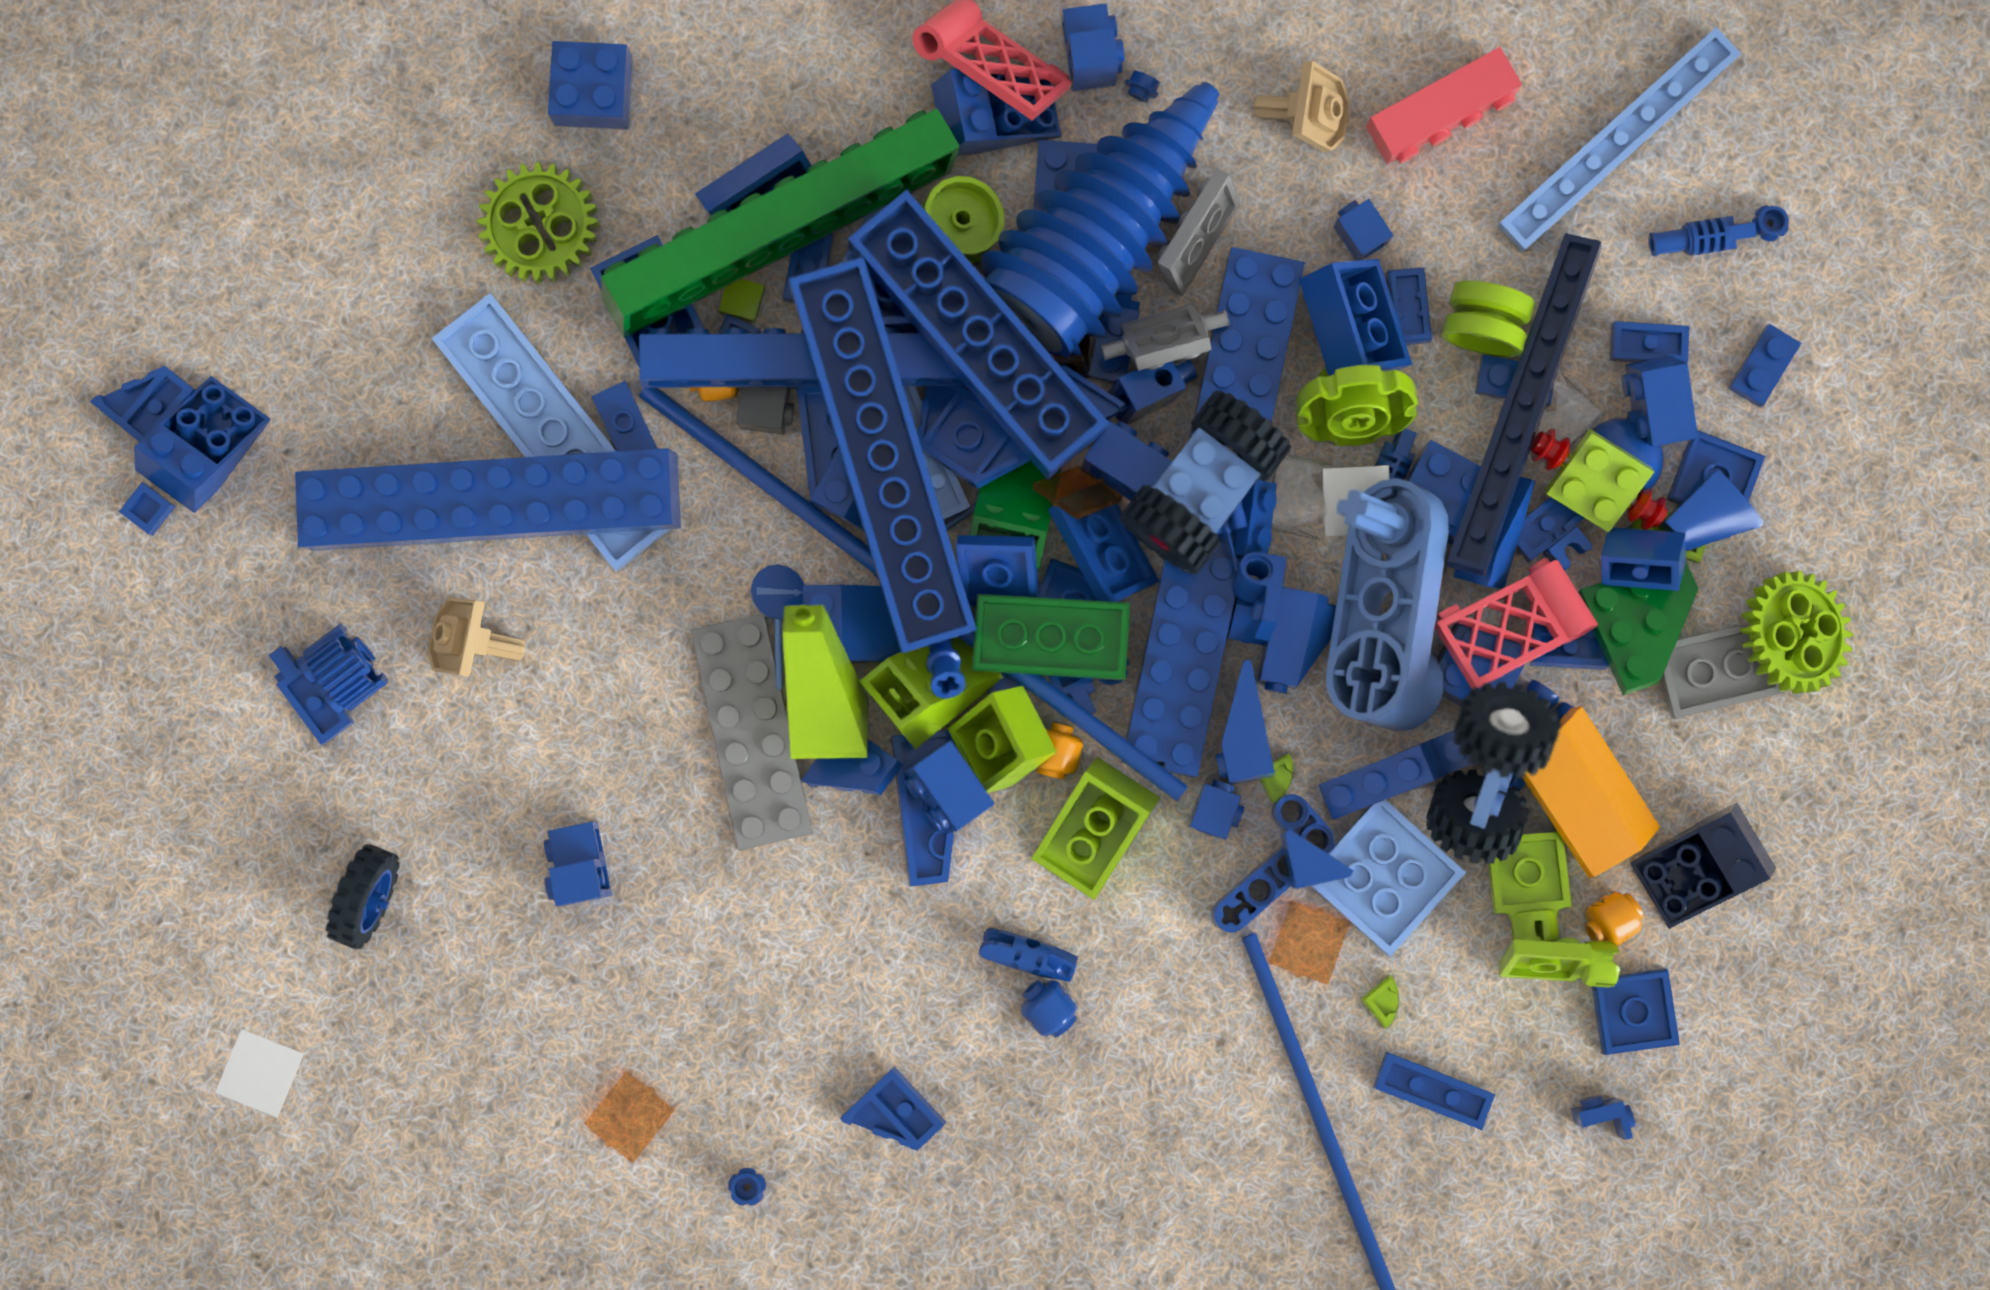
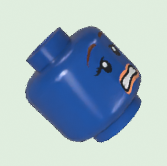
[1021,980,1077,1038]

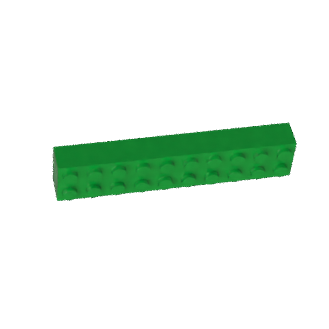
[601,108,960,338]

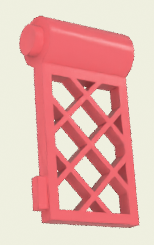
[912,0,1072,121]
[1434,558,1598,689]

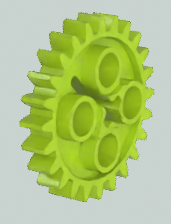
[476,161,600,284]
[1740,571,1853,694]

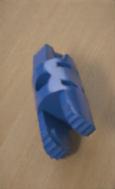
[979,928,1078,982]

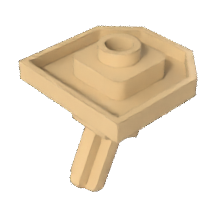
[1254,61,1350,152]
[428,597,525,677]

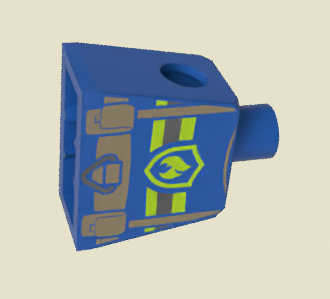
[1108,359,1197,425]

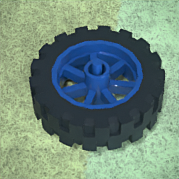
[326,844,400,950]

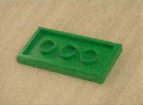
[972,594,1130,680]

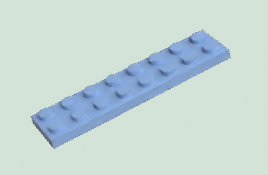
[431,293,671,572]

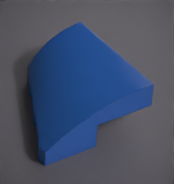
[1659,469,1764,551]

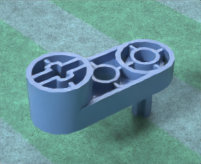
[1326,478,1449,732]

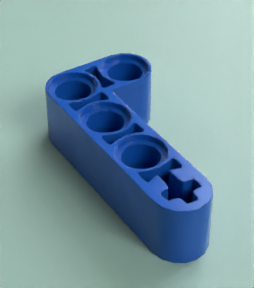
[1211,794,1335,933]

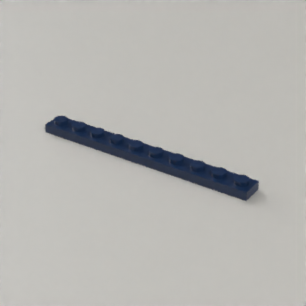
[1447,233,1602,577]

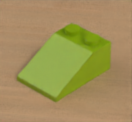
[1031,757,1160,900]

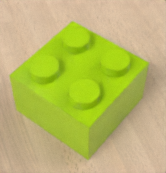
[948,686,1057,793]

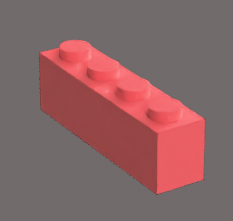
[1366,47,1522,165]

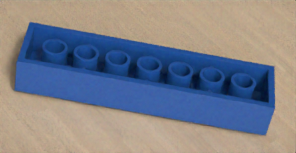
[848,190,1109,480]

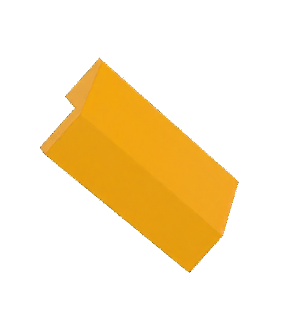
[1523,706,1661,878]

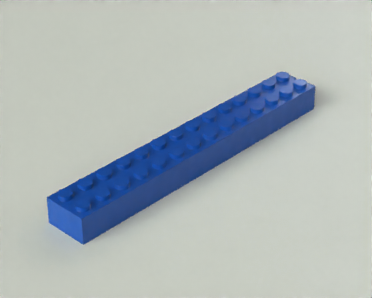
[1121,247,1305,778]

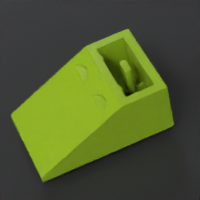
[859,637,1003,750]

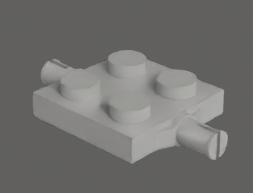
[1101,304,1230,371]

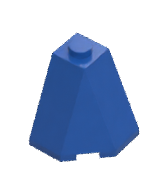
[1257,587,1337,694]

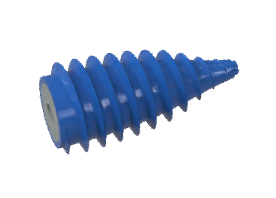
[980,81,1219,358]

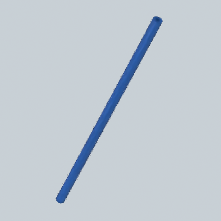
[1242,933,1396,1290]

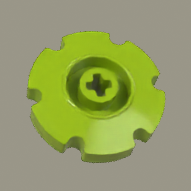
[1296,365,1418,446]

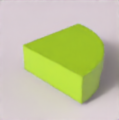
[1260,753,1293,804]
[1360,975,1399,1029]

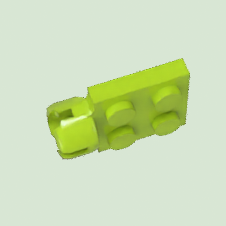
[1487,832,1572,942]
[1499,935,1620,987]

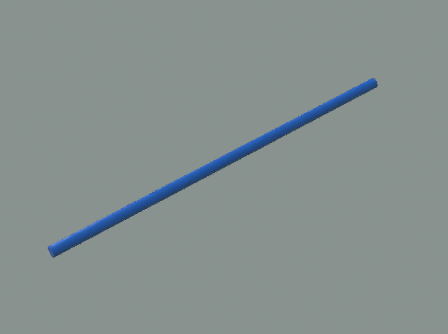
[639,388,1188,802]

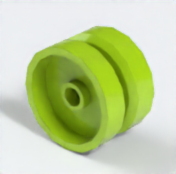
[921,176,1004,267]
[1441,280,1535,357]

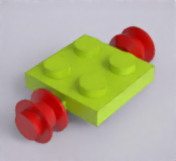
[1530,428,1668,532]

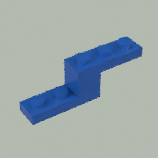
[1319,730,1472,820]

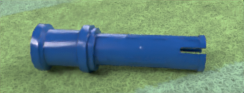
[926,639,965,698]

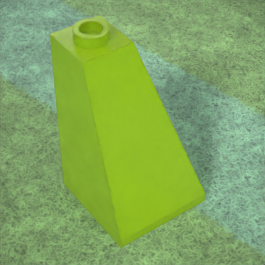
[783,605,869,759]

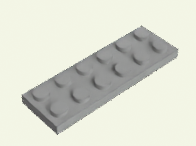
[691,614,813,850]

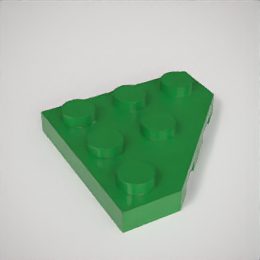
[1578,562,1699,695]

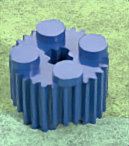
[300,623,388,713]

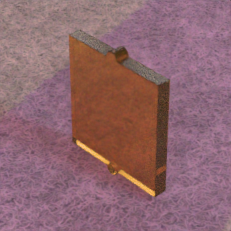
[1032,466,1123,519]
[1269,901,1350,985]
[584,1071,675,1163]

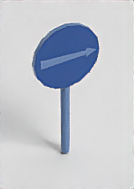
[750,564,804,690]

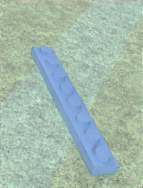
[1497,27,1742,253]

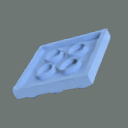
[1311,800,1466,957]

